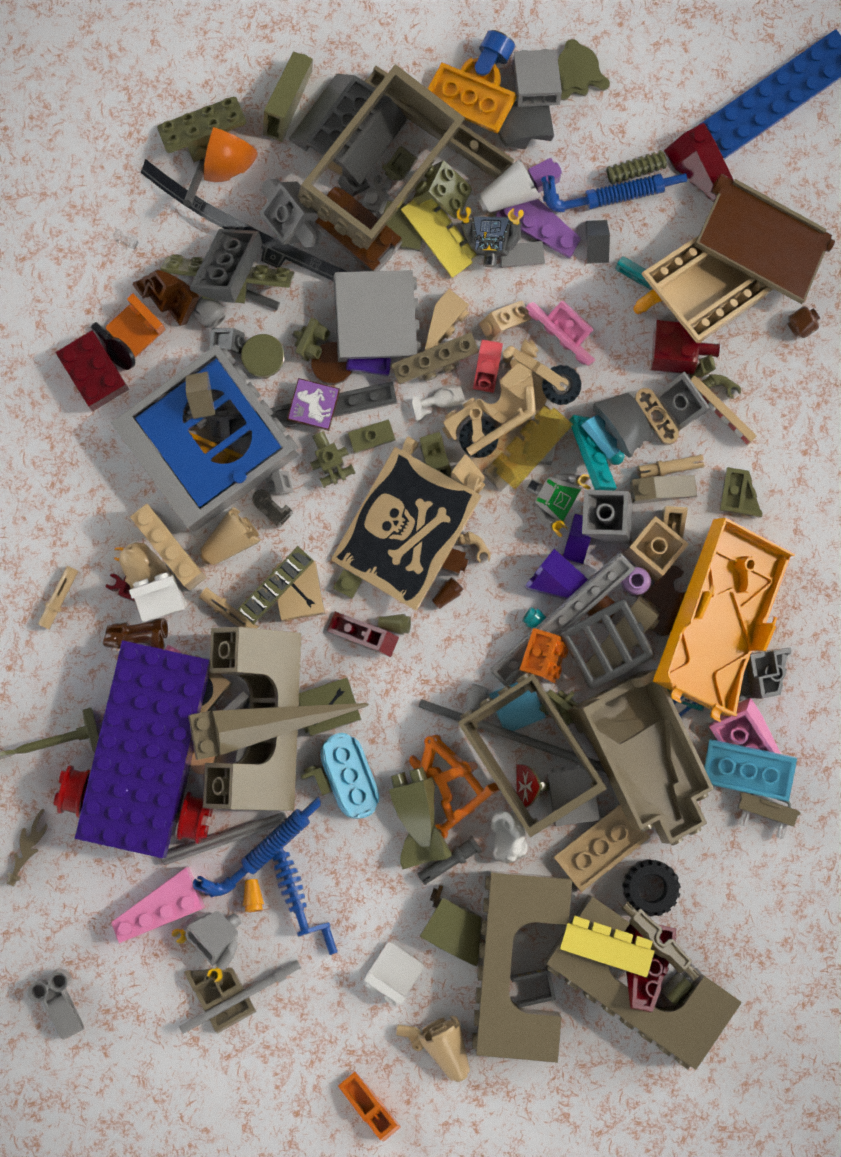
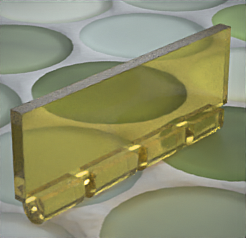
[492,405,573,490]

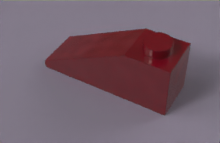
[327,611,399,657]

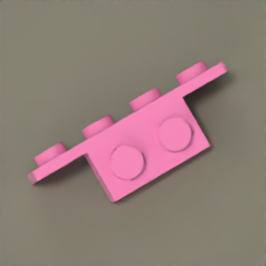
[526,301,595,366]

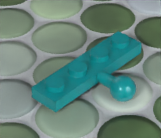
[569,415,625,491]

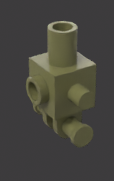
[310,431,356,488]

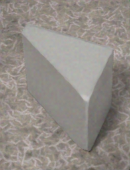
[482,458,515,491]

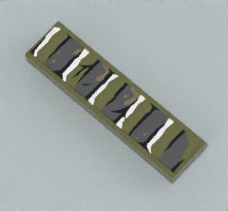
[237,546,314,625]

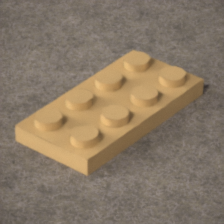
[554,804,650,892]

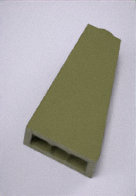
[263,51,313,142]

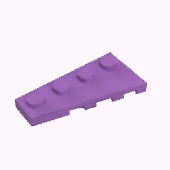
[496,199,581,258]

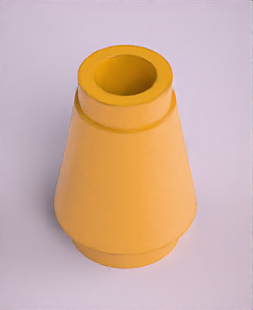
[242,879,265,912]

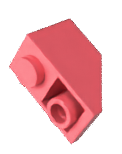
[473,339,503,393]

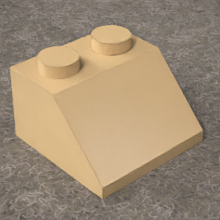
[623,516,689,582]

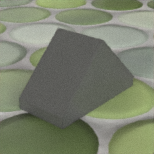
[585,220,610,264]

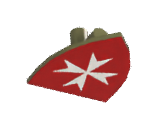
[516,764,549,808]

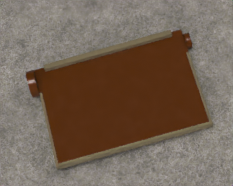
[694,173,835,304]

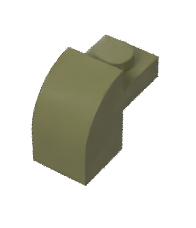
[419,432,451,478]

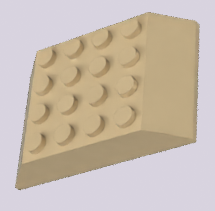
[641,235,774,343]

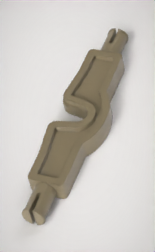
[621,902,700,981]

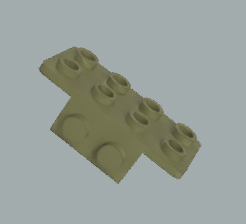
[157,97,247,162]

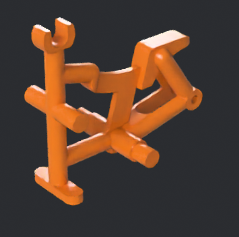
[409,734,500,839]

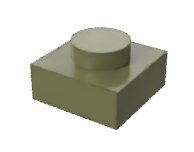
[333,569,363,599]

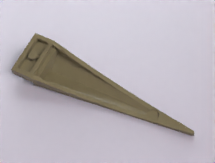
[188,703,369,760]

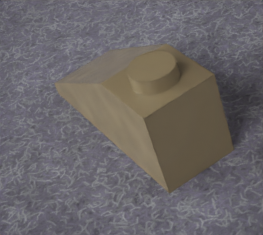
[630,475,697,504]

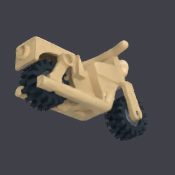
[442,339,582,458]

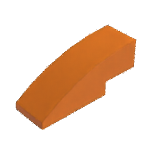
[338,1072,401,1142]

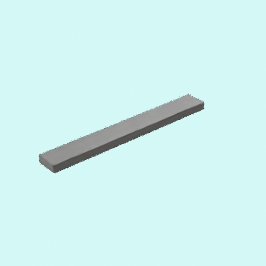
[490,552,635,686]

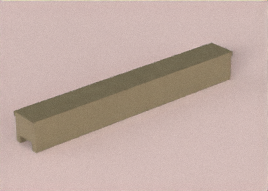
[365,66,514,179]

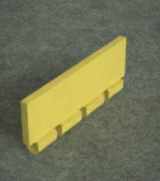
[401,198,477,278]
[560,916,654,977]

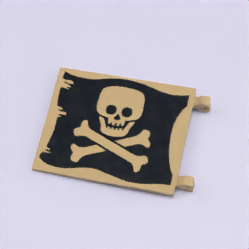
[331,436,484,611]

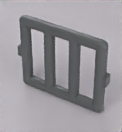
[560,599,655,690]

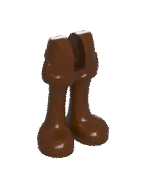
[103,618,168,649]

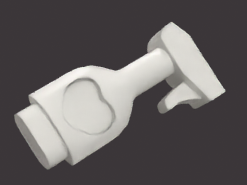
[412,385,465,422]

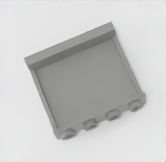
[333,270,421,362]

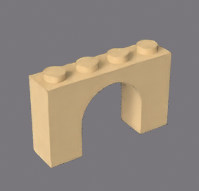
[130,504,207,591]

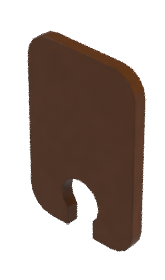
[644,566,689,636]

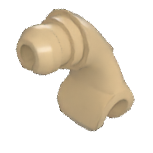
[458,531,491,563]

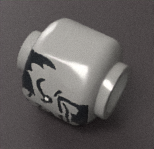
[193,296,226,328]

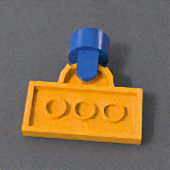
[428,30,517,134]

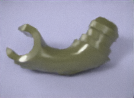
[689,355,716,378]
[702,374,741,399]

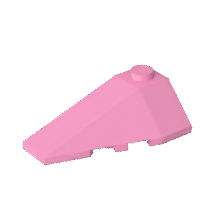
[709,698,781,754]

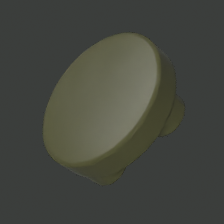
[241,334,285,379]

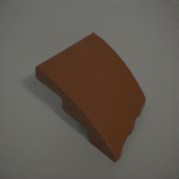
[132,270,200,326]

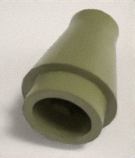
[378,614,411,635]

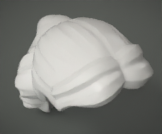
[491,811,527,864]

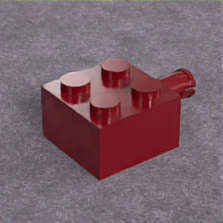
[651,320,720,375]

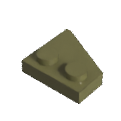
[719,467,763,518]

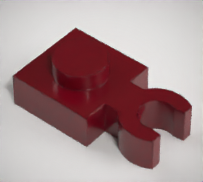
[106,573,135,602]

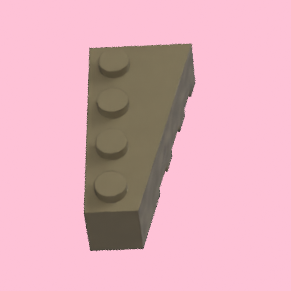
[586,595,661,681]

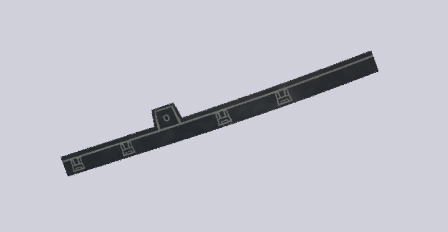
[140,159,349,281]

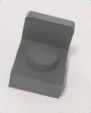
[209,328,245,354]

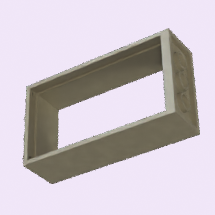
[297,64,465,250]

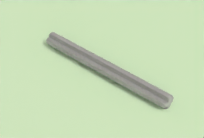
[161,812,287,865]

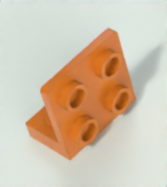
[106,293,166,358]
[519,628,568,683]

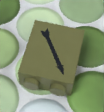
[298,678,362,736]

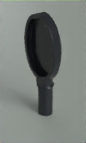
[91,322,135,370]

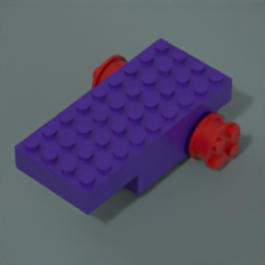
[53,640,214,858]

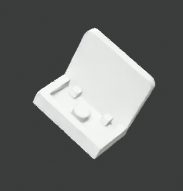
[364,942,424,1006]

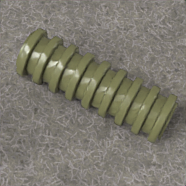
[606,150,667,185]

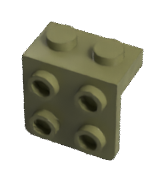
[412,160,472,219]

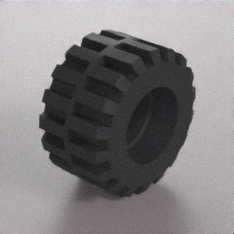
[622,859,681,917]

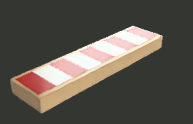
[690,376,757,445]

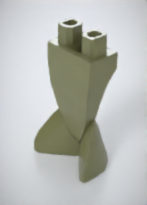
[389,767,452,870]

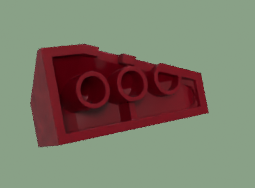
[664,122,734,202]
[624,924,677,1013]

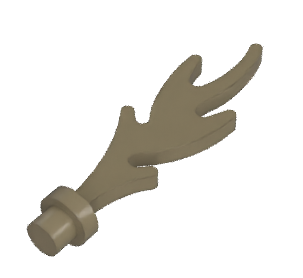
[6,809,48,887]

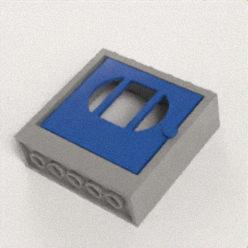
[111,345,299,532]

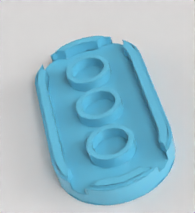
[320,733,379,819]

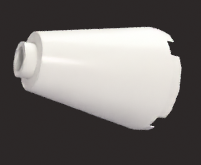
[478,159,540,213]

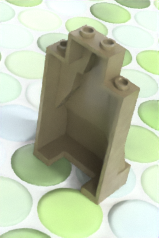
[567,669,714,845]

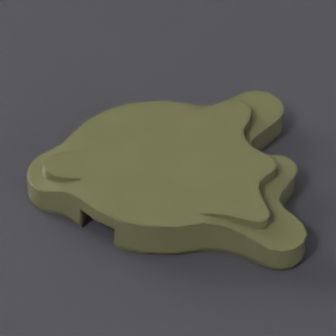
[558,39,610,100]

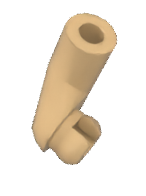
[396,1024,424,1051]

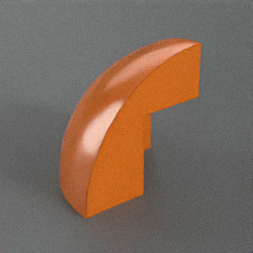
[204,127,258,182]

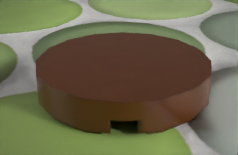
[311,341,353,385]

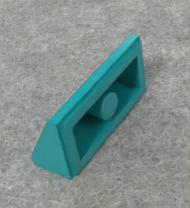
[615,256,653,290]

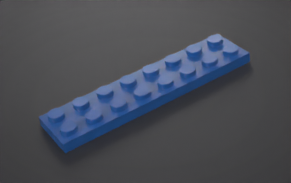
[699,29,841,160]

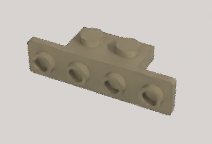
[391,333,479,384]

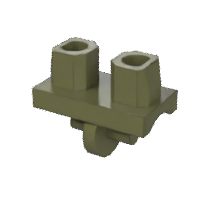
[292,317,331,362]
[539,689,578,725]

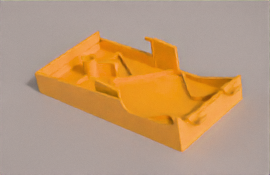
[652,518,795,722]

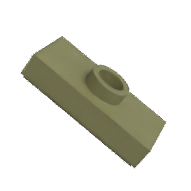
[348,419,396,454]

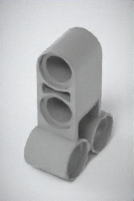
[28,969,84,1040]

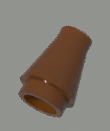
[432,577,464,609]

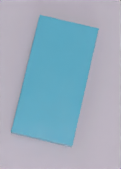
[704,739,797,802]

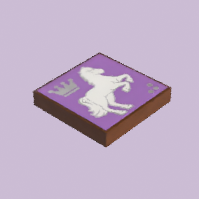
[287,378,340,431]

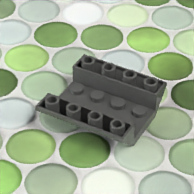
[289,74,407,186]

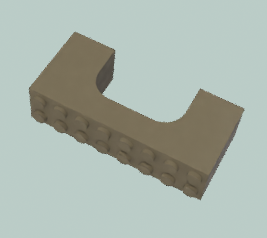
[203,627,301,811]
[472,871,572,1063]
[544,894,742,1070]

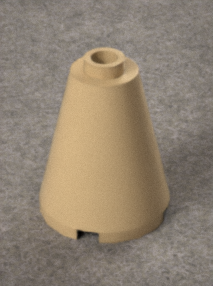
[200,507,261,565]
[417,1016,470,1082]

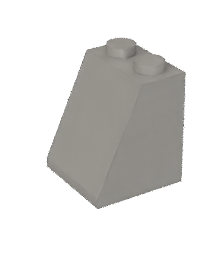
[582,490,633,544]

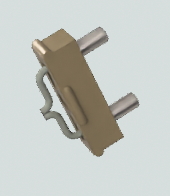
[737,792,801,839]

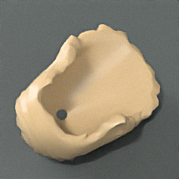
[119,542,171,588]

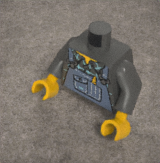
[457,207,524,268]

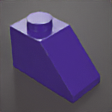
[563,514,591,564]

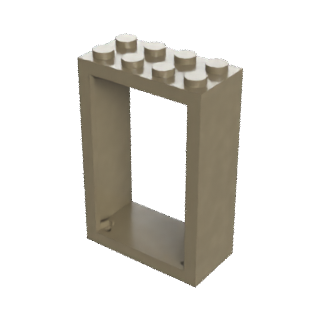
[458,673,608,838]

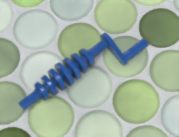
[272,848,338,955]

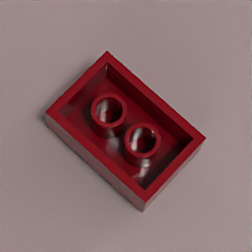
[55,330,129,411]

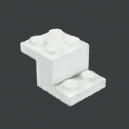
[129,571,188,622]

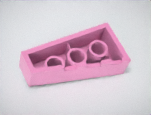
[111,866,205,943]

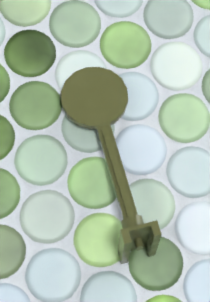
[0,708,99,759]

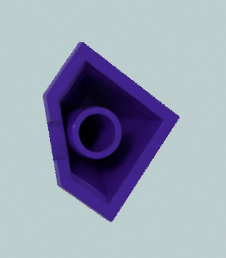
[525,549,589,600]

